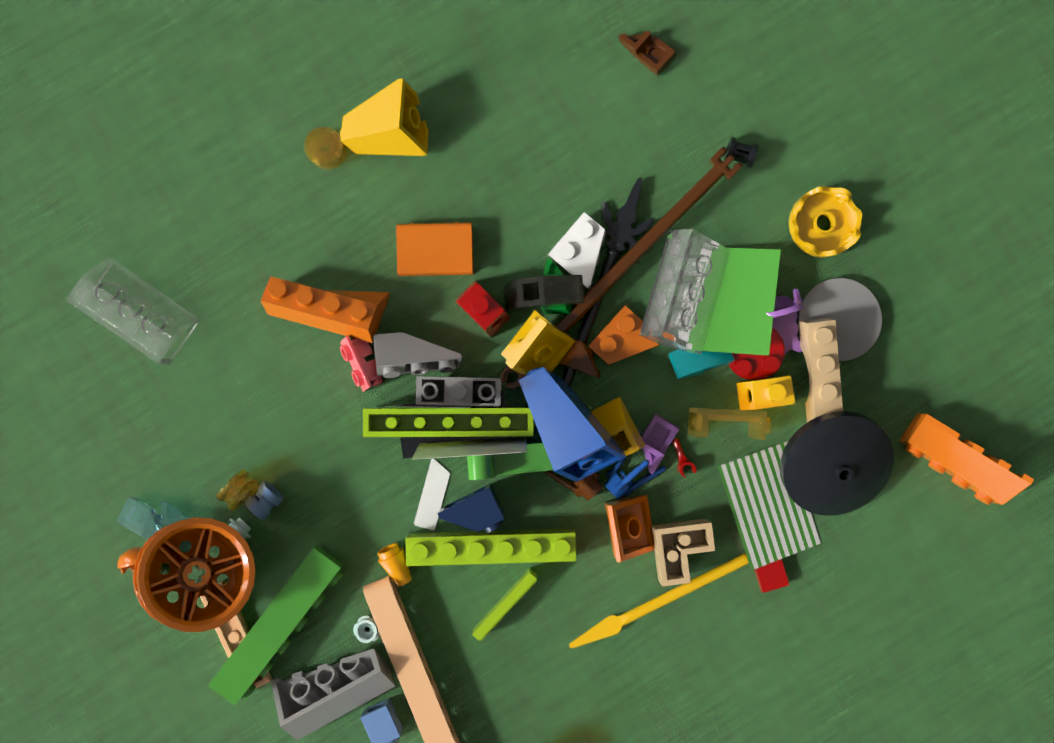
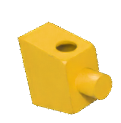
[736,375,795,410]

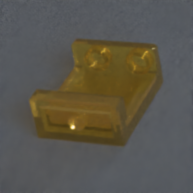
[688,407,771,440]

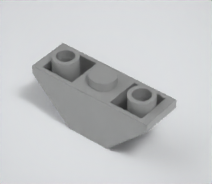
[416,376,501,407]

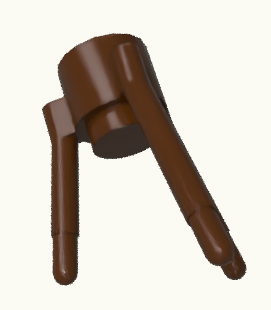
[545,470,603,501]

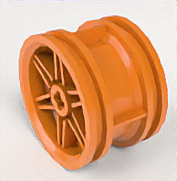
[132,517,255,632]

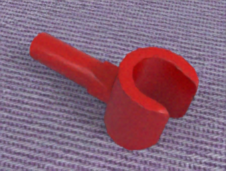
[672,438,696,477]

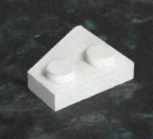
[548,212,606,289]

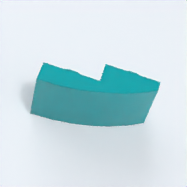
[668,349,734,380]

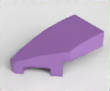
[641,413,679,474]

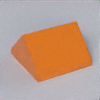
[605,495,654,562]

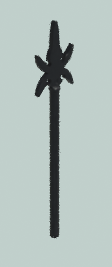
[562,178,655,387]

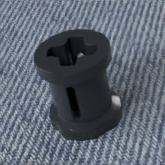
[724,137,759,168]

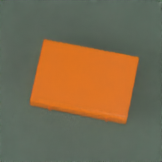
[396,221,473,276]

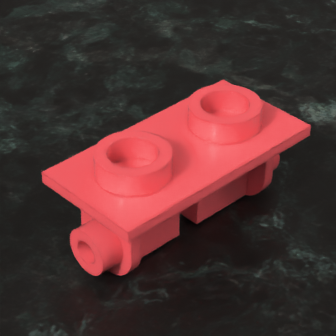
[340,335,383,392]

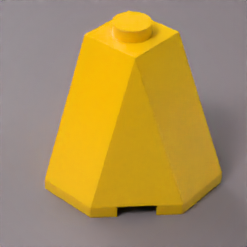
[340,78,429,156]

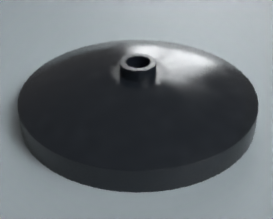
[780,411,894,516]

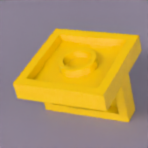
[501,310,576,376]

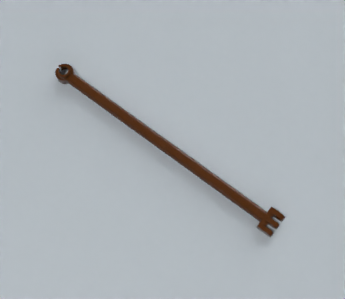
[501,146,743,388]

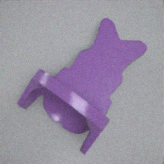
[766,289,804,354]

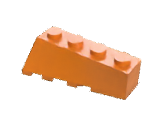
[260,276,390,343]
[899,413,1034,505]

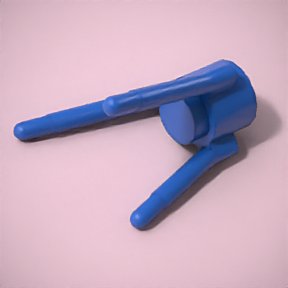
[604,430,666,500]

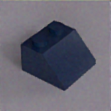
[437,483,506,533]

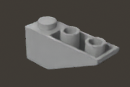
[374,332,462,378]

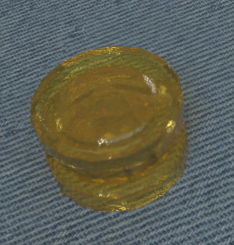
[304,127,346,170]
[216,469,260,512]

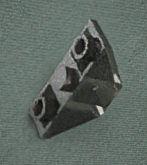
[503,275,584,312]

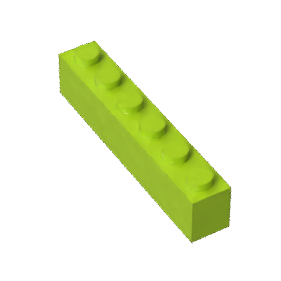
[363,407,533,437]
[405,529,576,566]

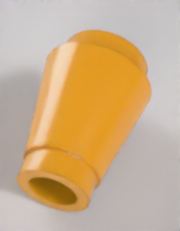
[377,543,412,587]

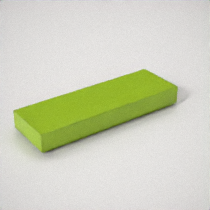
[472,568,537,641]

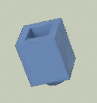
[360,698,403,743]

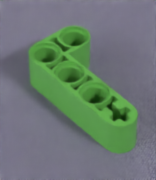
[467,442,553,480]

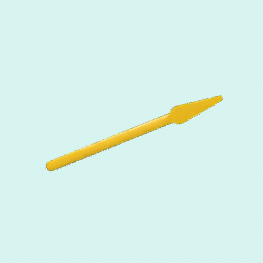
[569,554,749,649]

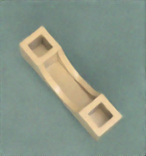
[798,318,843,422]

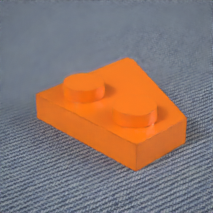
[588,306,664,365]

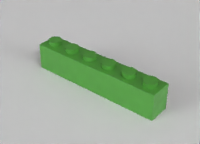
[208,545,343,706]

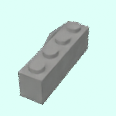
[271,649,395,741]

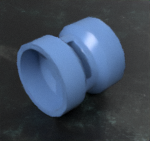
[244,481,284,520]

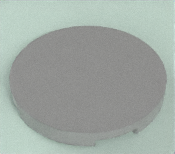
[797,278,882,361]

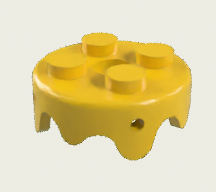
[789,186,862,258]

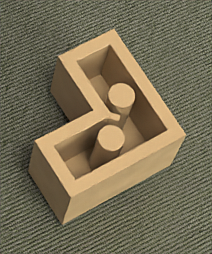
[651,519,715,586]

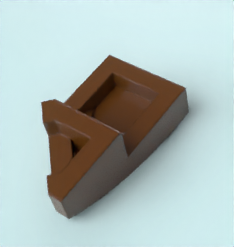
[618,31,676,76]
[559,338,601,379]

